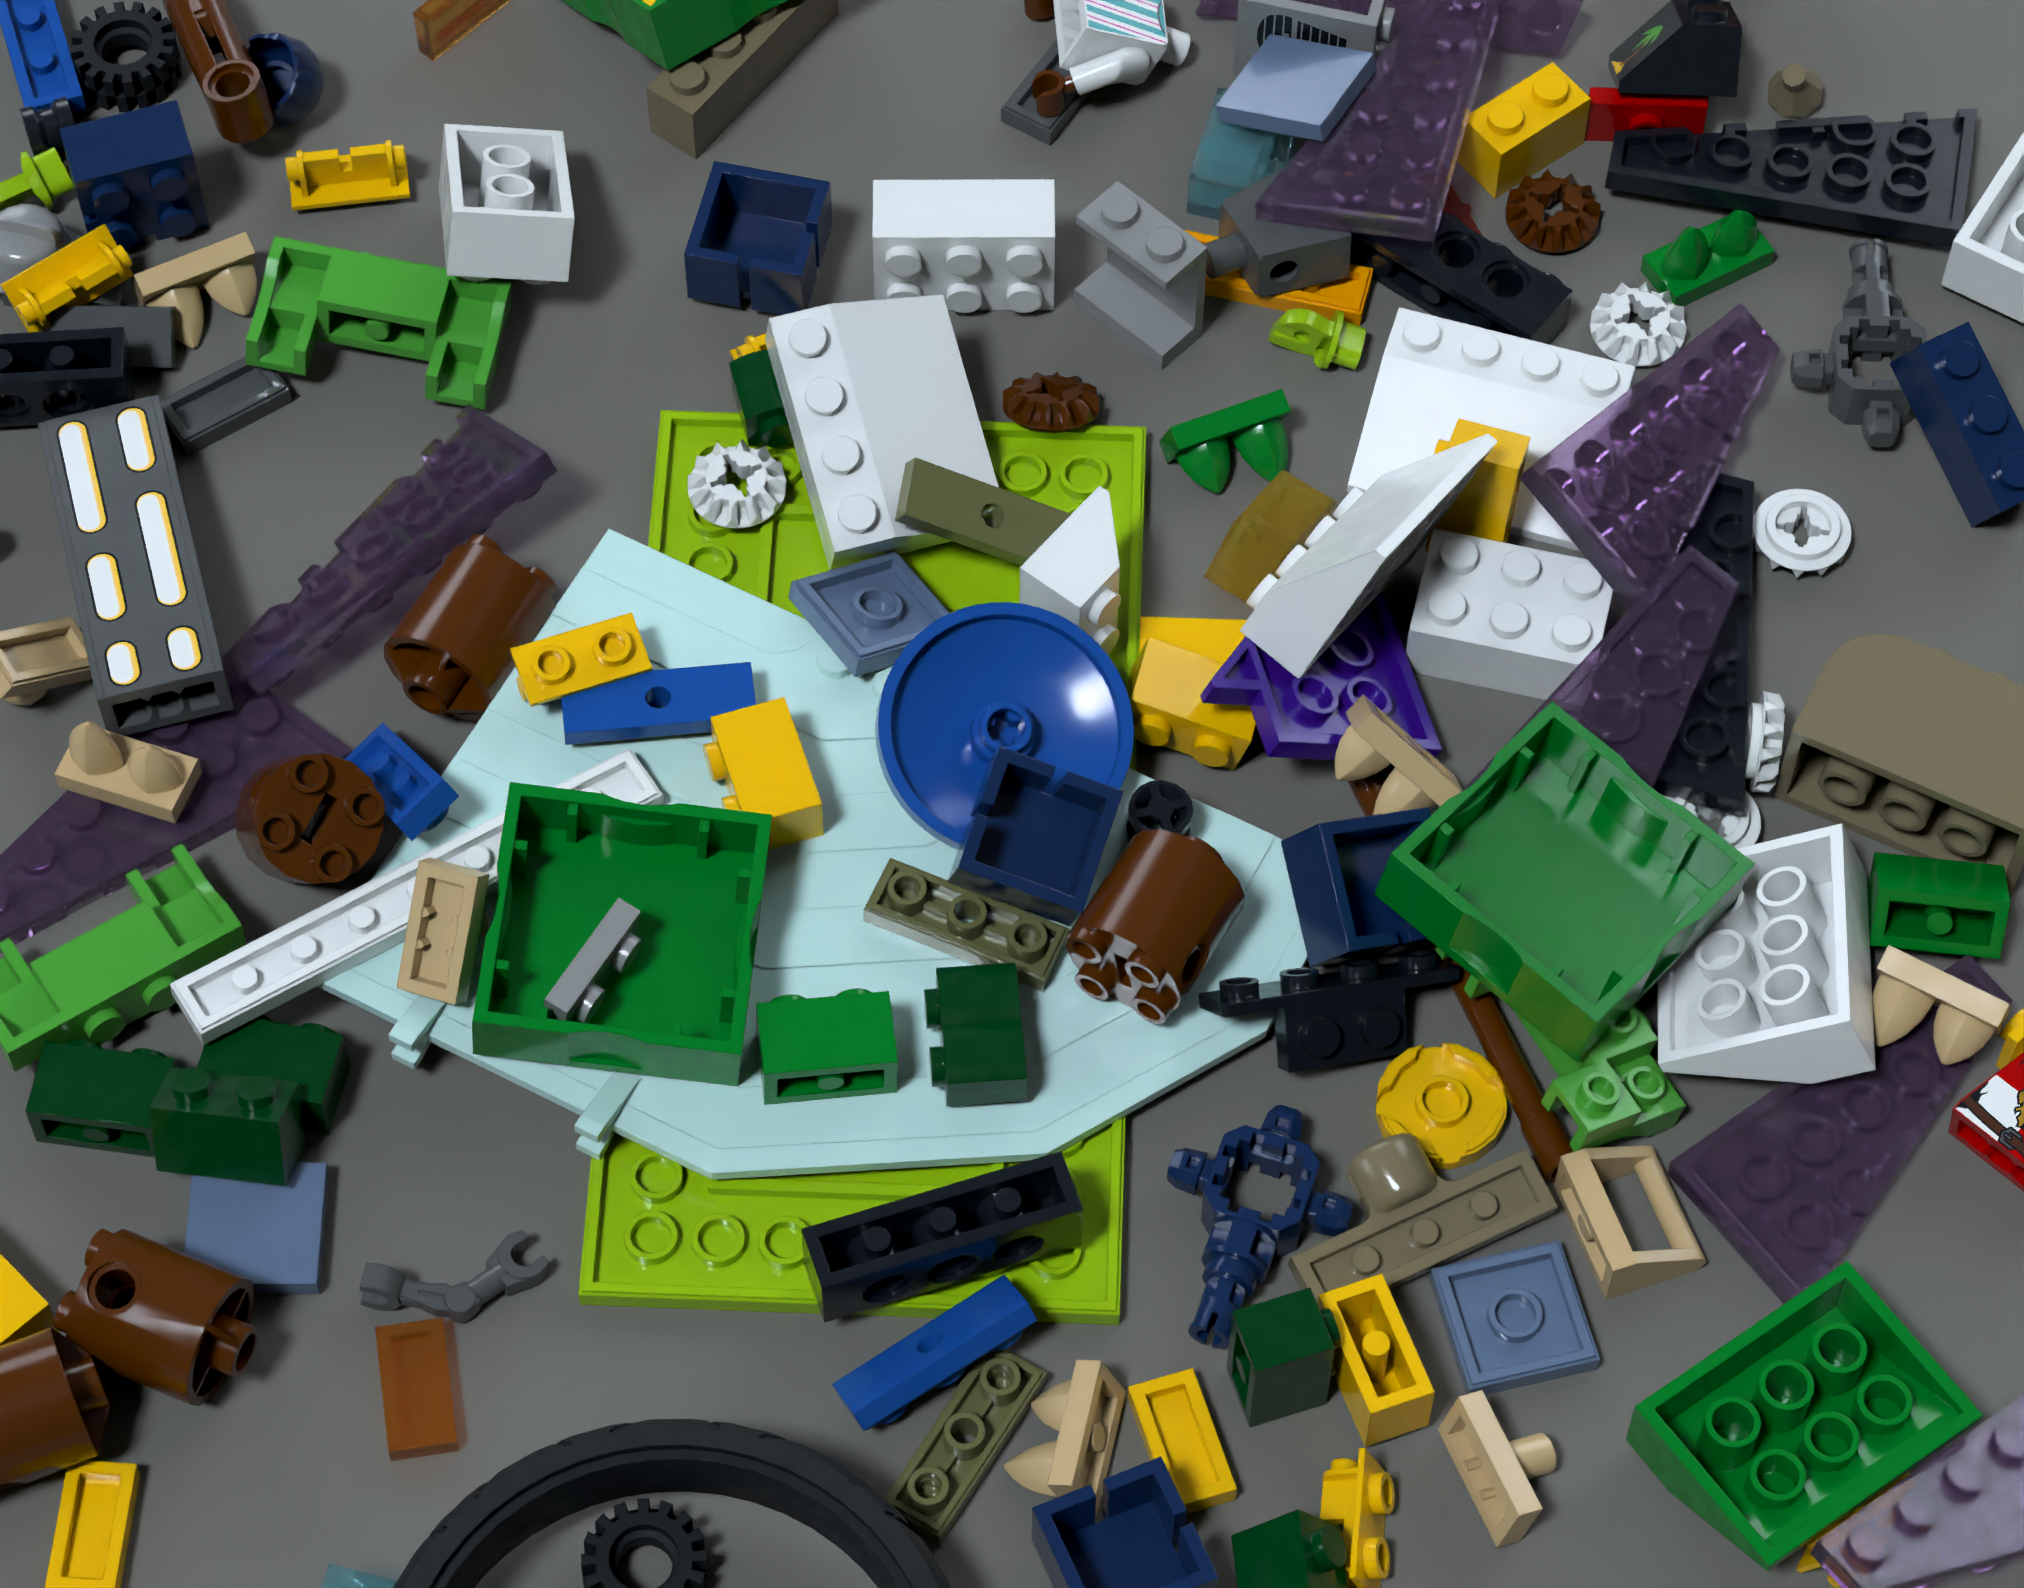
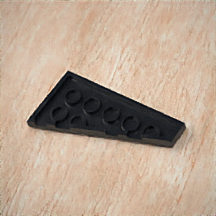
[1605,108,1978,247]
[1577,467,1755,817]

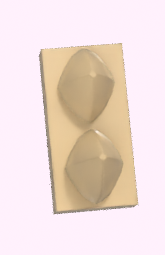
[133,231,257,348]
[1334,694,1463,815]
[54,721,202,824]
[1872,945,2010,1065]
[1004,1360,1126,1516]

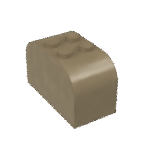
[1773,633,2024,898]

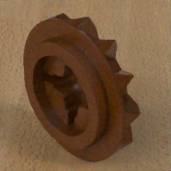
[1505,169,1600,253]
[1003,372,1100,433]

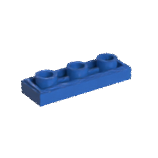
[561,662,756,745]
[832,1275,1037,1431]

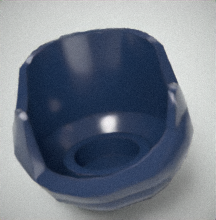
[247,33,324,127]

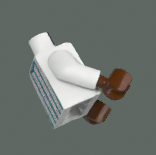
[1024,0,1190,117]

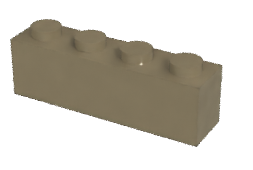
[646,0,838,159]

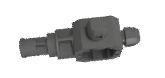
[1790,238,1926,447]

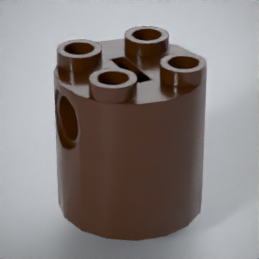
[384,534,557,721]
[235,753,385,884]
[1066,829,1245,1024]
[54,1229,259,1406]
[0,1326,110,1490]

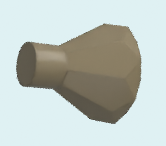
[1767,64,1823,119]

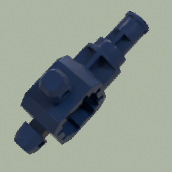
[1167,1105,1354,1348]

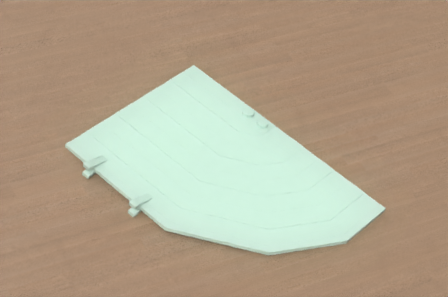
[317,529,1308,1180]

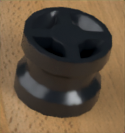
[19,96,75,156]
[1126,780,1193,844]

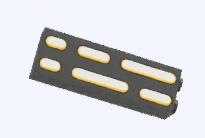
[38,395,234,736]

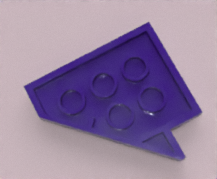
[1200,591,1442,760]

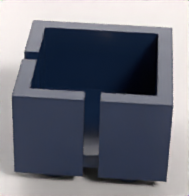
[59,100,210,251]
[684,161,832,315]
[947,746,1123,927]
[1281,807,1433,967]
[1032,1456,1219,1588]

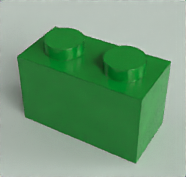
[1868,852,2010,959]
[756,988,898,1105]

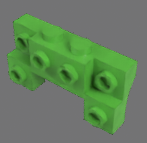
[246,236,512,410]
[0,843,247,1072]
[1435,947,1686,1151]

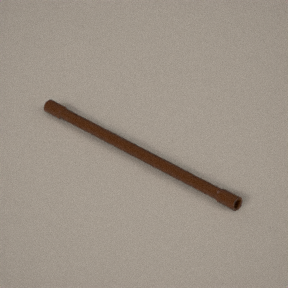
[1347,773,1574,1182]

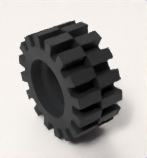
[70,1,182,112]
[581,1498,708,1588]

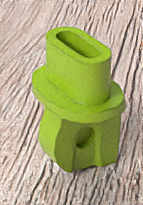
[0,147,75,211]
[1268,308,1367,370]

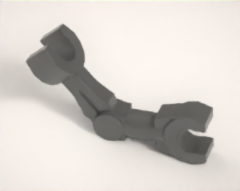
[360,1230,549,1323]

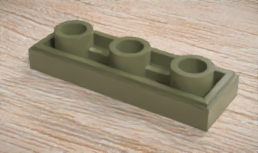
[895,457,1071,566]
[863,858,1070,992]
[884,1349,1047,1546]

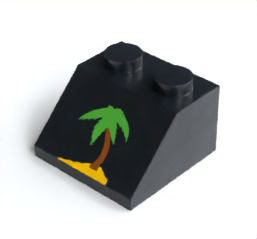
[1608,0,1742,97]

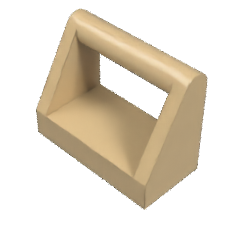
[1554,1145,1706,1300]

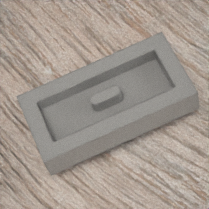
[544,898,643,1023]

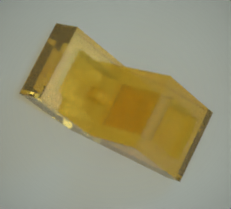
[1204,470,1337,602]

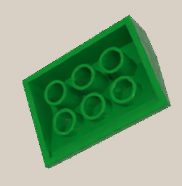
[1626,1260,1983,1571]

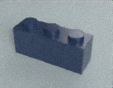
[1889,322,2024,527]

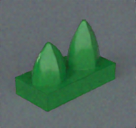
[1640,210,1775,307]
[1159,389,1291,493]

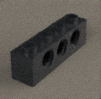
[1337,172,1573,345]
[0,327,135,427]
[801,1151,1084,1323]

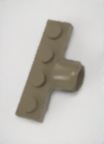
[1288,1133,1558,1302]

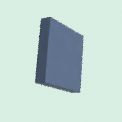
[1216,34,1377,142]
[788,551,949,677]
[184,1162,329,1294]
[1429,1240,1600,1395]

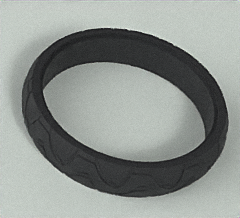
[393,1419,951,1588]

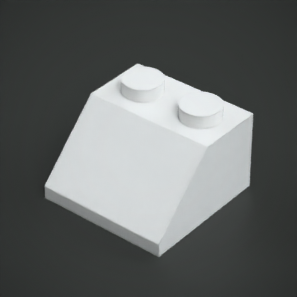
[1020,485,1121,655]

